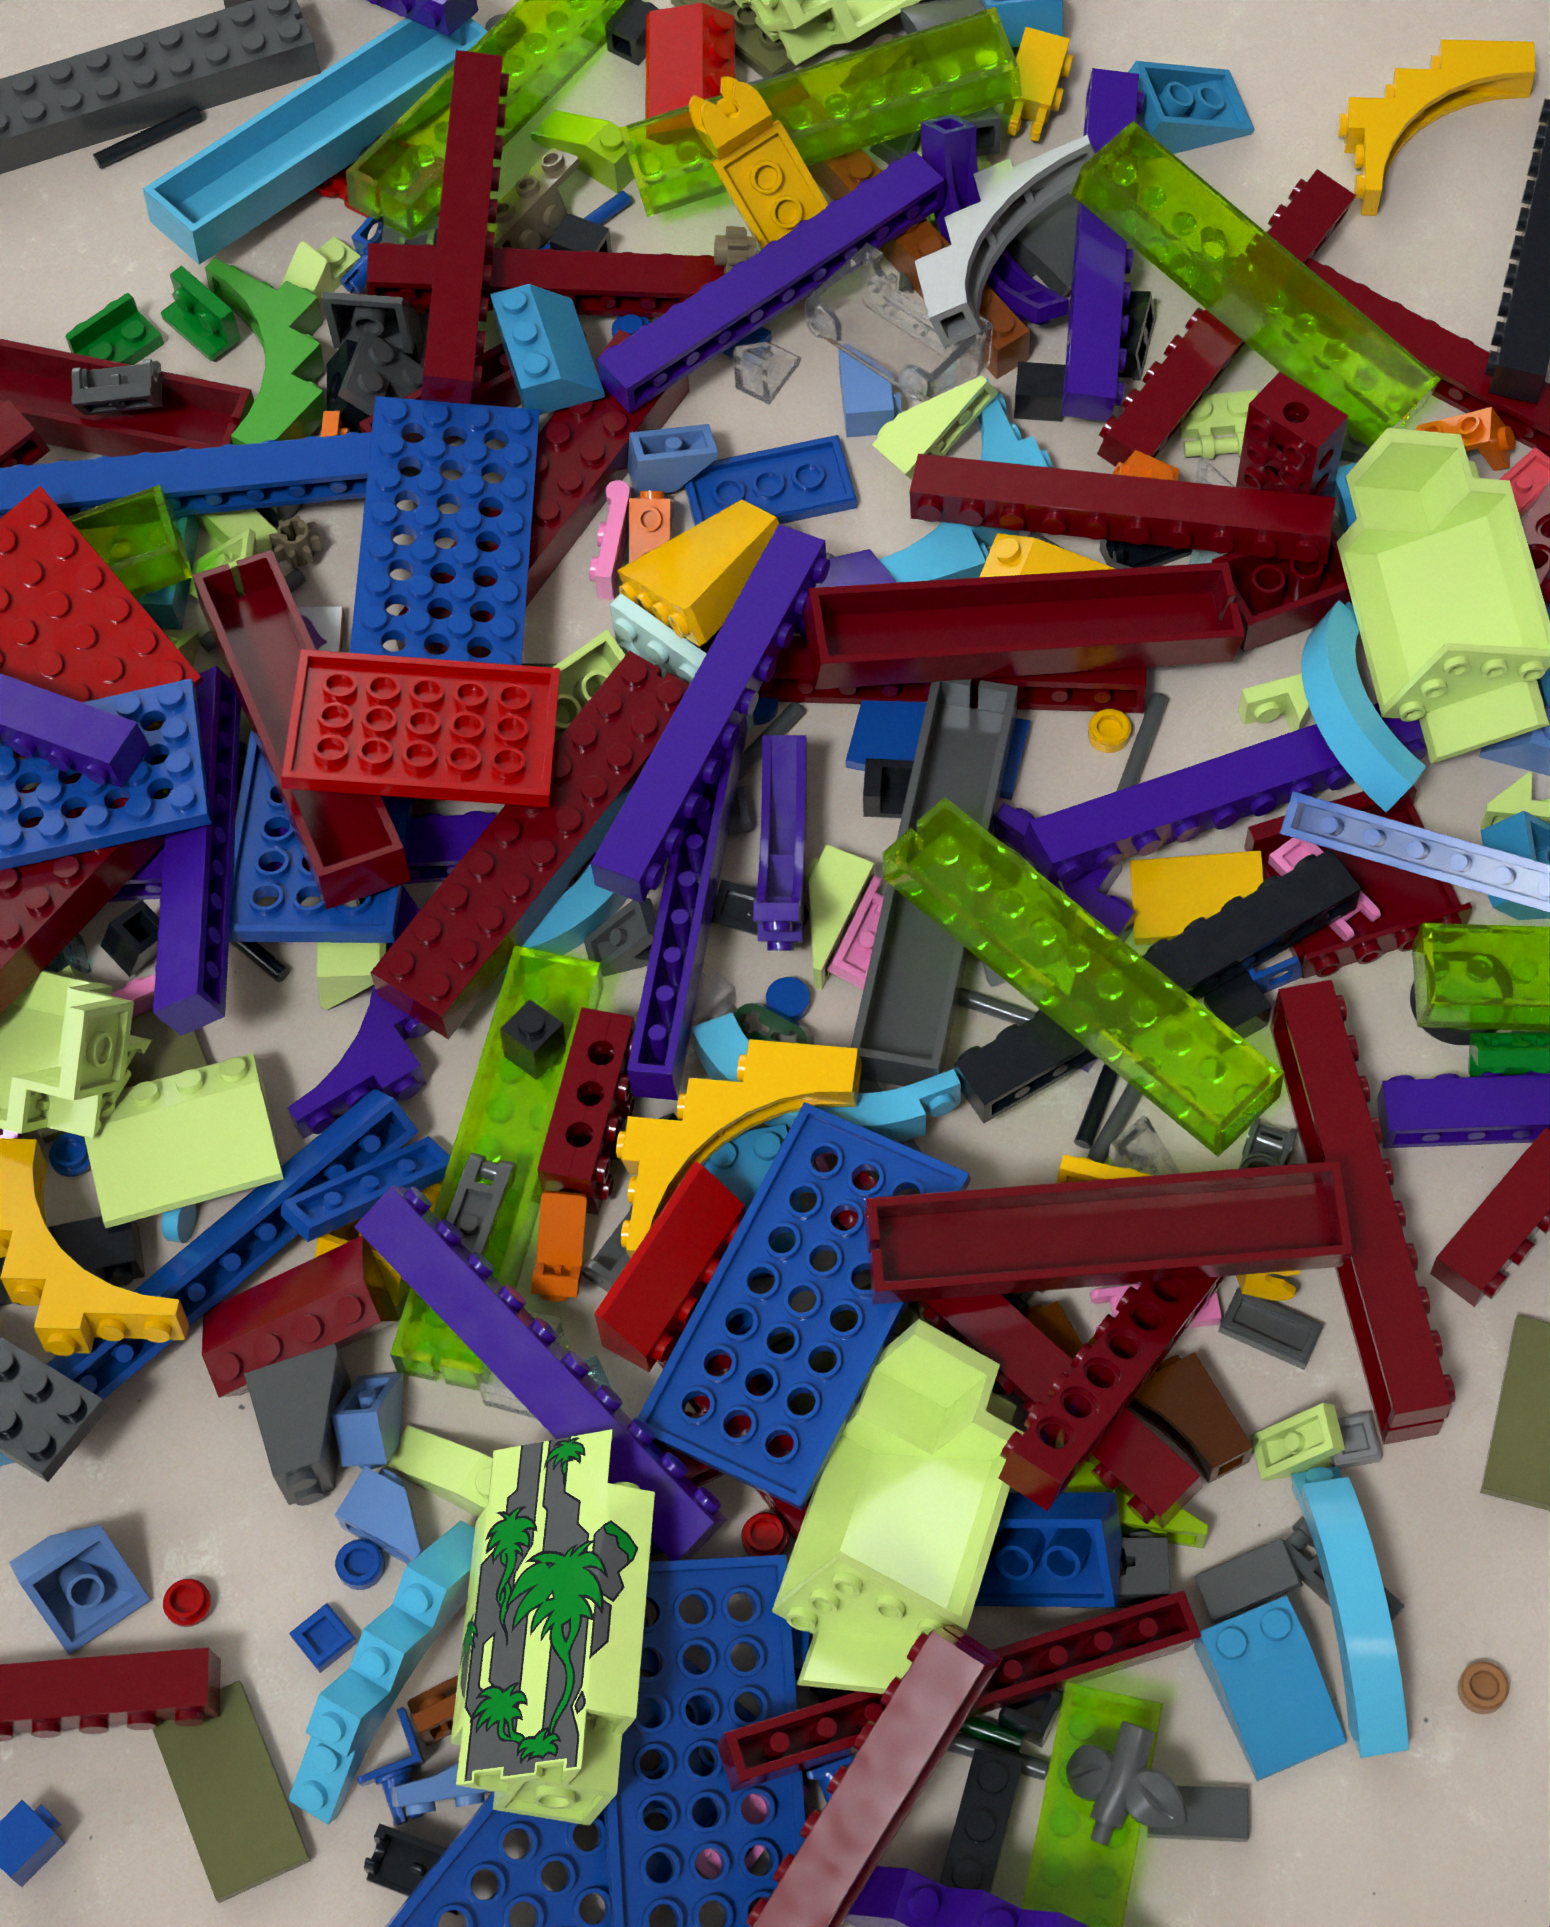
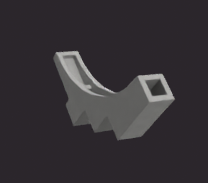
[914,135,1103,348]

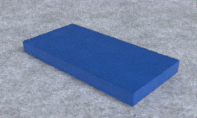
[684,435,857,526]
[846,700,1030,800]

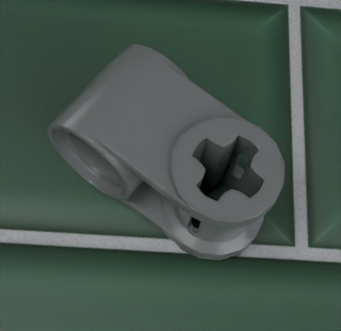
[1239,1116,1298,1169]

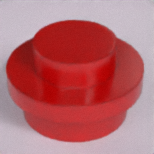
[741,1512,789,1556]
[163,1579,212,1627]

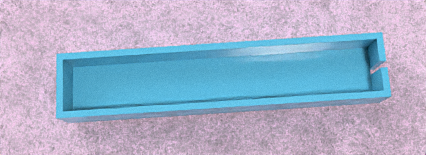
[143,18,494,265]

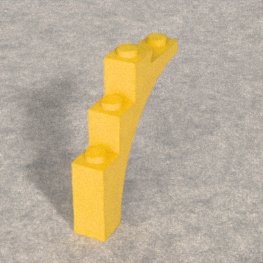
[1337,39,1536,216]
[616,1039,862,1258]
[0,1138,189,1356]

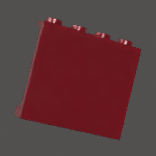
[1244,784,1472,979]

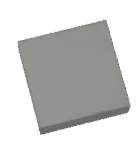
[1330,1413,1382,1469]

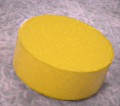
[1088,709,1131,753]

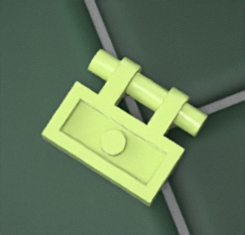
[1179,390,1257,460]

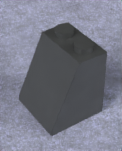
[244,1344,351,1506]

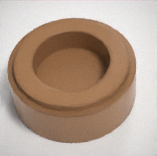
[1457,1662,1509,1714]

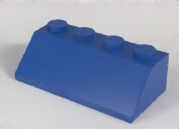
[974,1492,1122,1607]

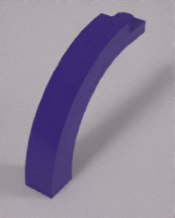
[921,114,1069,325]

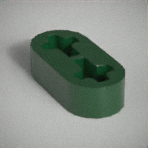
[734,1003,814,1045]

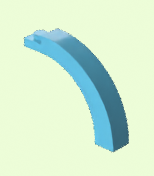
[1301,600,1426,812]
[500,850,627,975]
[691,1012,961,1142]
[1291,1466,1409,1758]

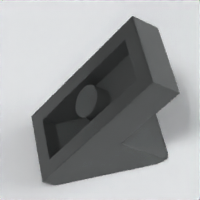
[584,898,657,978]

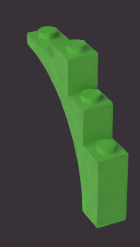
[205,258,326,445]

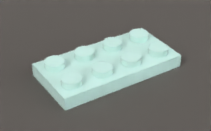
[610,594,754,736]

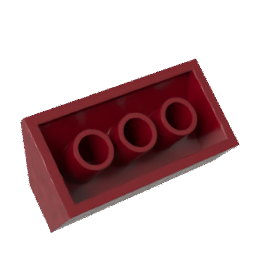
[202,1236,400,1398]

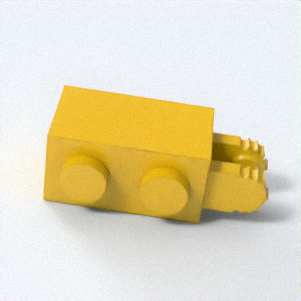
[1003,27,1074,142]

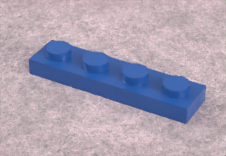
[281,1136,456,1242]

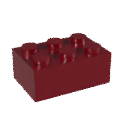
[1211,530,1352,652]

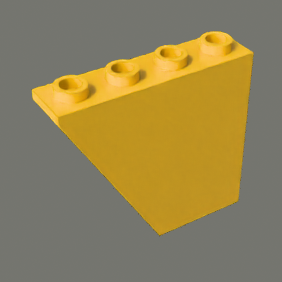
[617,499,779,646]

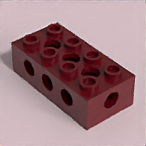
[1236,371,1349,497]
[537,1007,636,1215]

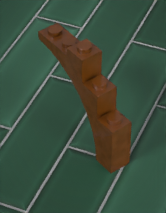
[992,1301,1253,1484]

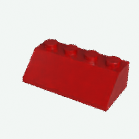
[645,2,735,162]
[594,1161,746,1372]

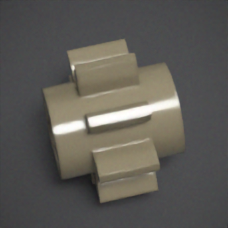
[714,226,757,274]
[269,515,323,569]

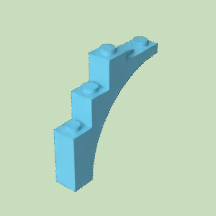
[879,379,1052,583]
[288,1520,475,1825]

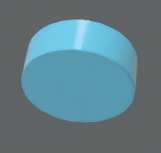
[162,1204,197,1243]

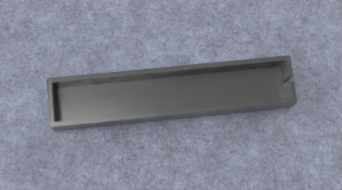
[0,0,321,174]
[851,679,1018,1086]

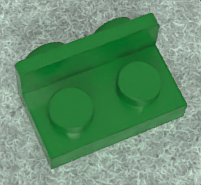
[161,265,241,361]
[65,293,164,365]
[1468,1033,1550,1077]

